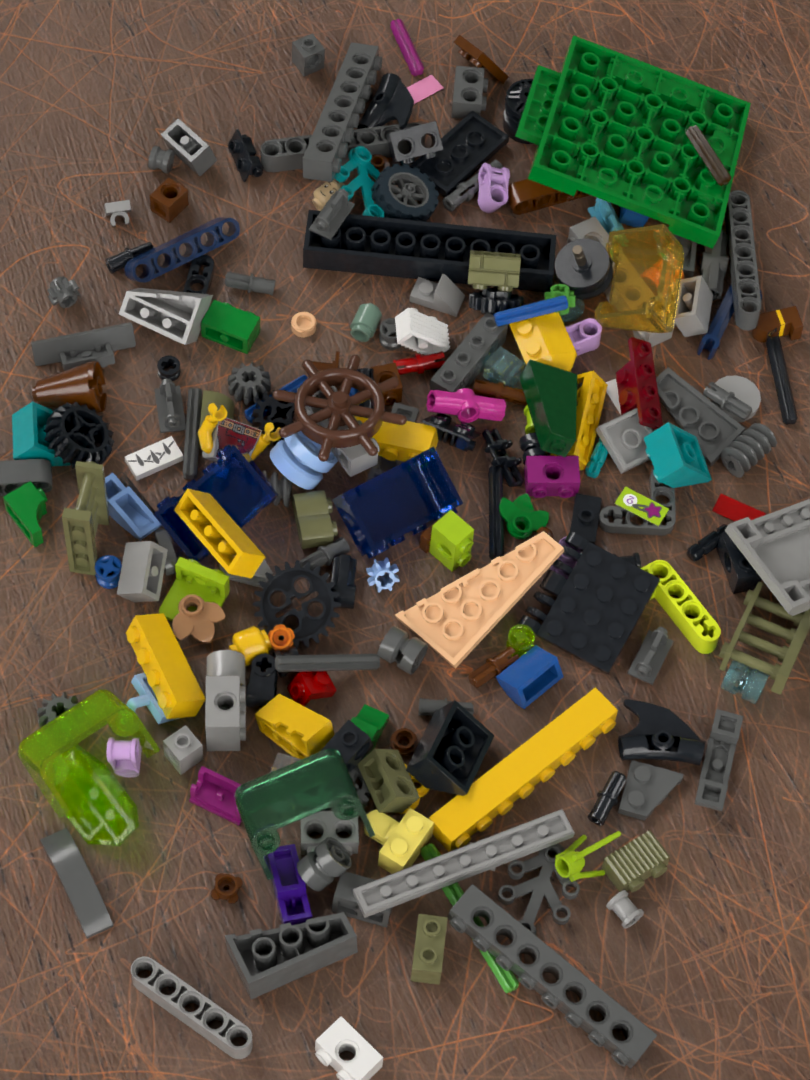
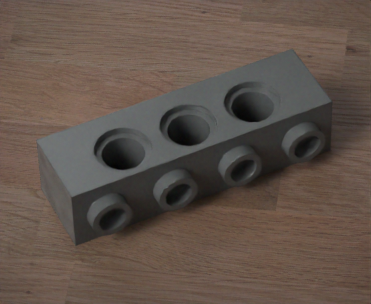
[429,312,508,393]

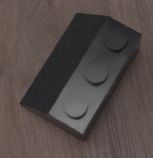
[406,700,495,796]

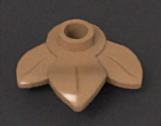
[172,594,226,644]

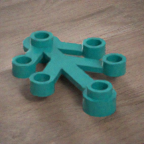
[334,146,385,217]

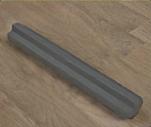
[183,388,202,480]
[275,654,380,672]

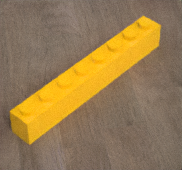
[429,687,618,852]

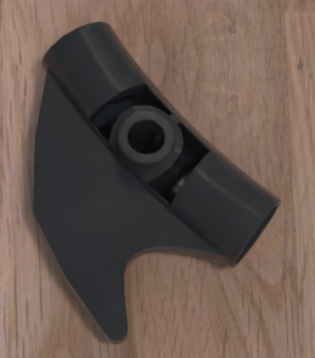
[357,73,414,129]
[618,699,705,766]

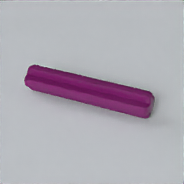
[390,18,424,77]

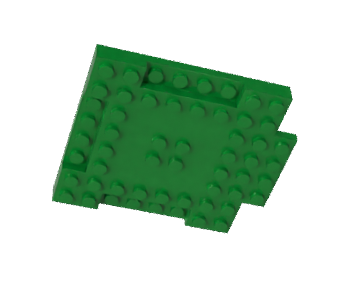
[515,35,751,249]

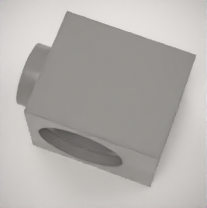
[163,725,203,775]

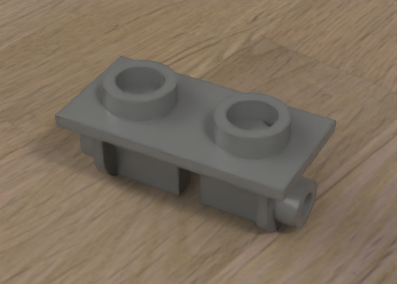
[309,189,355,240]
[154,379,186,433]
[628,627,674,685]

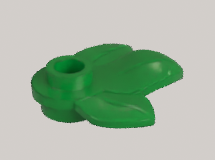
[499,493,549,539]

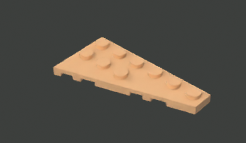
[395,531,564,669]

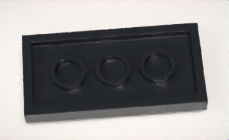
[410,111,509,197]

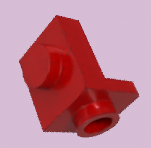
[287,671,337,707]

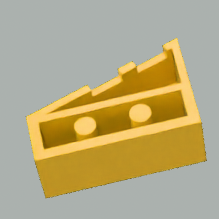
[255,694,335,773]

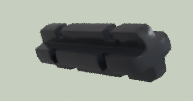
[687,524,728,562]

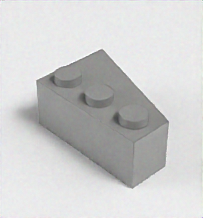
[119,288,213,345]

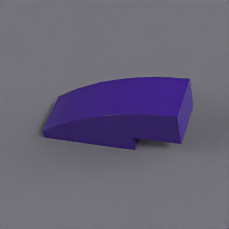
[267,844,312,925]

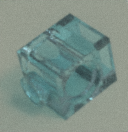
[483,346,525,387]

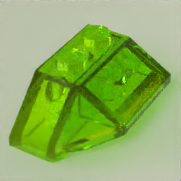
[52,741,139,846]

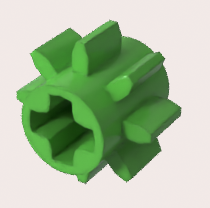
[545,284,575,315]

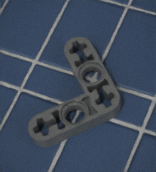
[598,467,676,536]

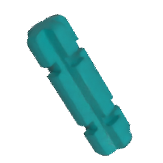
[585,438,608,478]

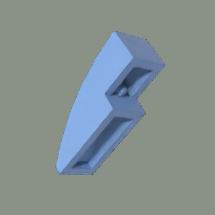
[105,473,162,540]

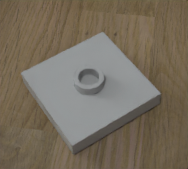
[595,408,653,474]

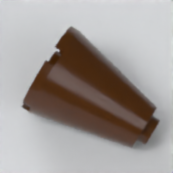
[32,361,107,413]

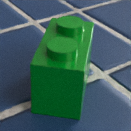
[201,300,260,354]

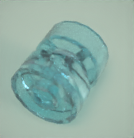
[720,660,770,705]

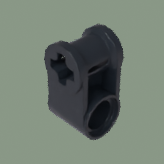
[246,653,278,708]

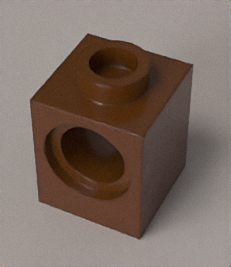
[150,177,189,223]
[371,362,403,406]

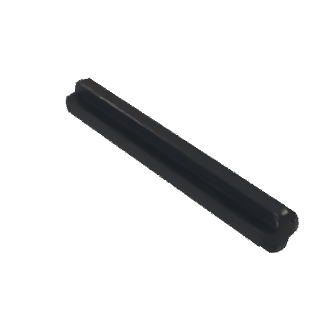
[766,336,798,425]
[488,466,504,560]

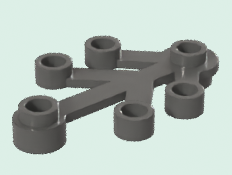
[498,843,580,935]

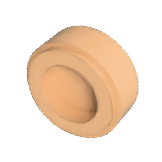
[291,312,317,338]

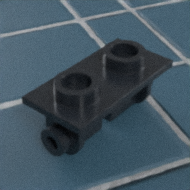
[228,129,264,182]

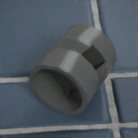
[377,626,428,675]
[297,837,352,891]

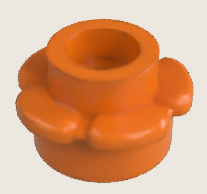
[268,624,295,651]

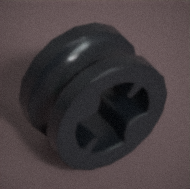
[157,356,181,381]

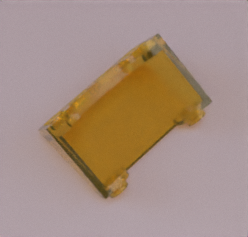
[595,224,684,334]

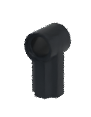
[329,555,357,609]

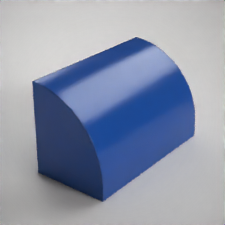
[496,645,564,709]

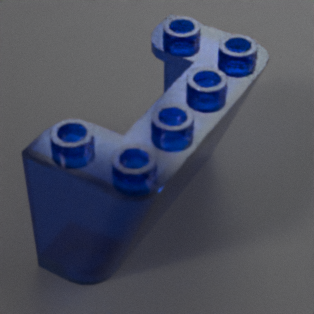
[153,444,278,562]

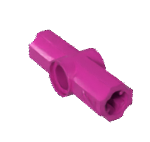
[426,388,506,423]

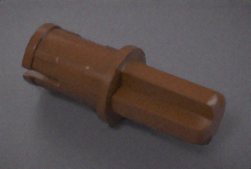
[468,646,519,688]

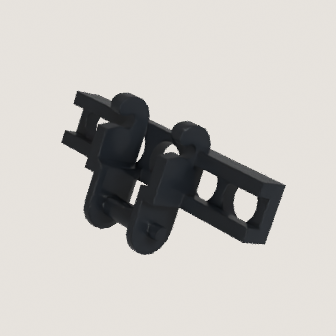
[482,428,524,487]

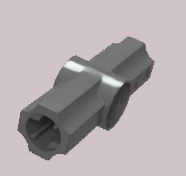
[700,230,728,301]

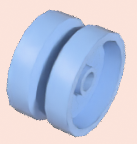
[270,431,338,490]

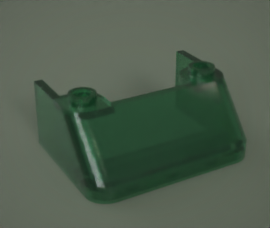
[234,749,375,880]

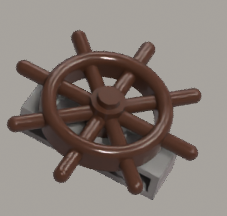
[273,355,407,477]

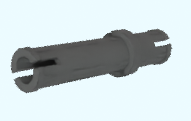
[442,160,503,212]

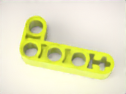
[641,560,721,654]

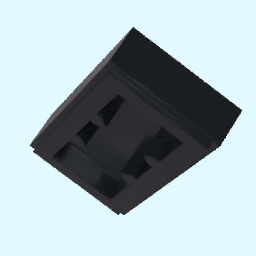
[570,493,602,544]

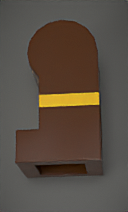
[752,306,804,342]

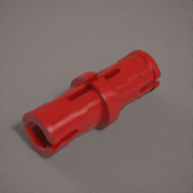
[393,351,446,375]

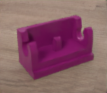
[189,766,253,826]

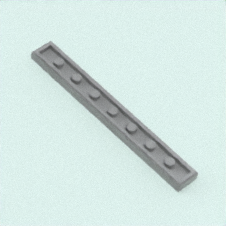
[353,809,575,918]

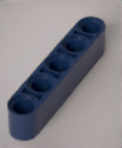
[124,217,240,283]

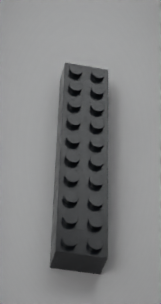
[303,210,557,292]

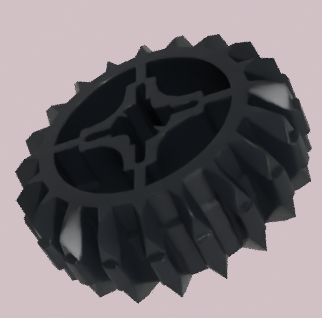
[44,402,115,469]

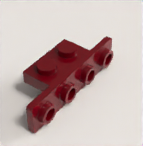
[616,337,663,430]

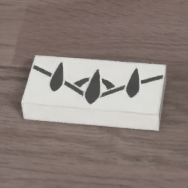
[125,436,184,481]

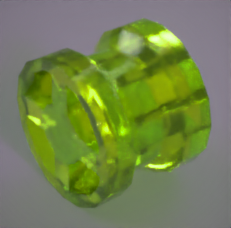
[506,624,535,658]

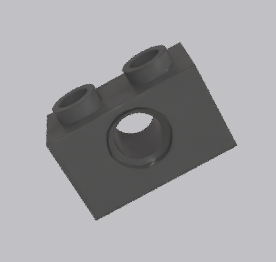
[161,118,217,177]

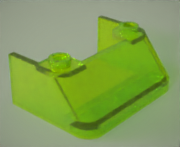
[17,689,160,818]

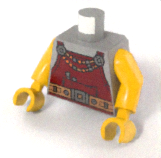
[198,403,281,480]

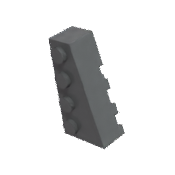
[225,912,358,1000]

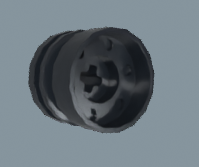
[502,79,534,144]

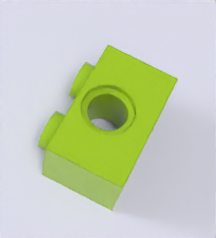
[429,510,474,572]

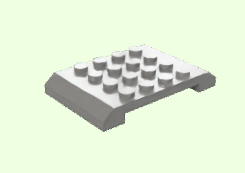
[725,499,810,616]

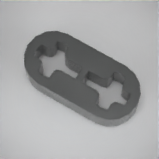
[154,527,177,576]

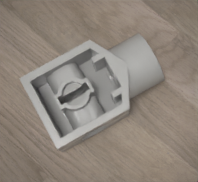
[205,650,246,751]

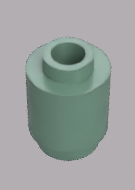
[350,303,382,342]

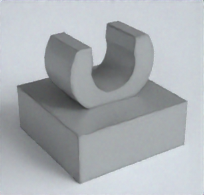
[104,200,131,227]

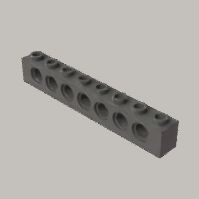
[303,42,382,182]
[448,884,657,1069]

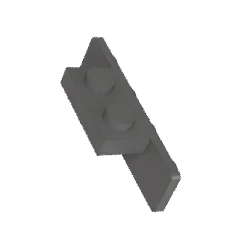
[31,322,136,371]

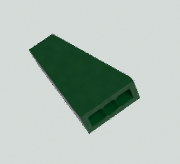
[520,360,577,457]

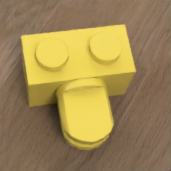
[364,808,434,874]

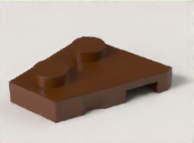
[454,35,509,84]

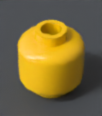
[229,626,272,666]

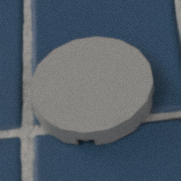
[709,375,761,422]

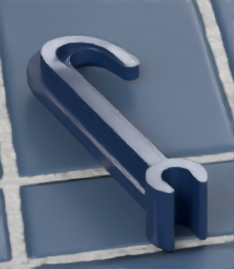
[697,284,762,360]

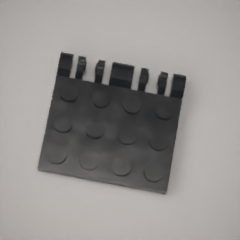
[518,532,660,675]

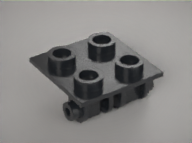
[422,413,481,452]

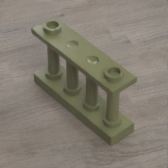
[62,461,110,576]
[719,582,810,695]

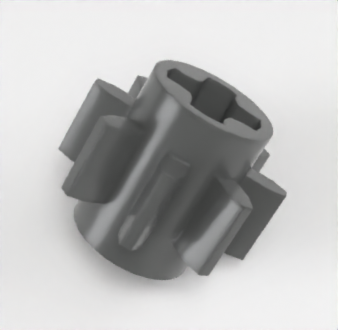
[47,277,80,308]

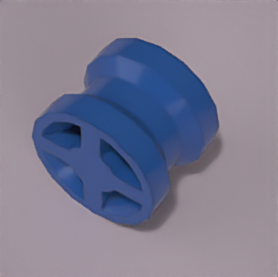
[95,555,122,589]

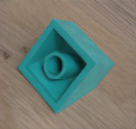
[12,401,70,467]
[644,422,712,488]

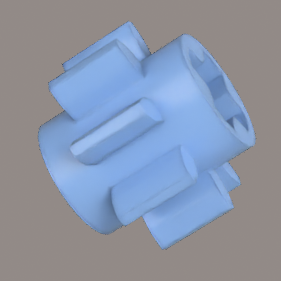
[366,557,400,592]

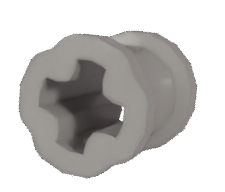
[606,890,644,929]

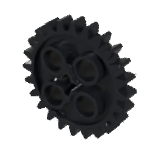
[253,560,342,649]

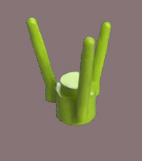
[555,831,621,882]

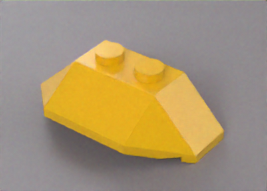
[509,312,577,372]

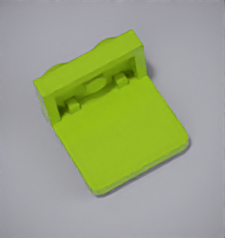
[159,557,230,622]

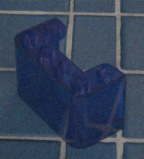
[332,447,463,559]

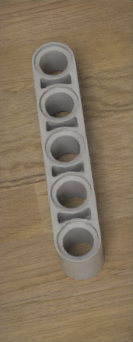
[131,956,253,1059]

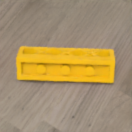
[550,370,608,470]

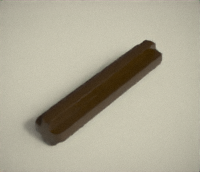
[686,125,731,186]

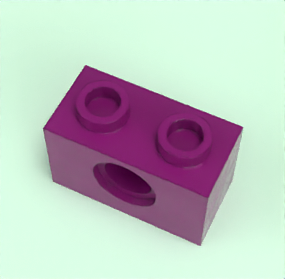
[524,456,580,498]

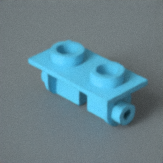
[587,198,629,244]

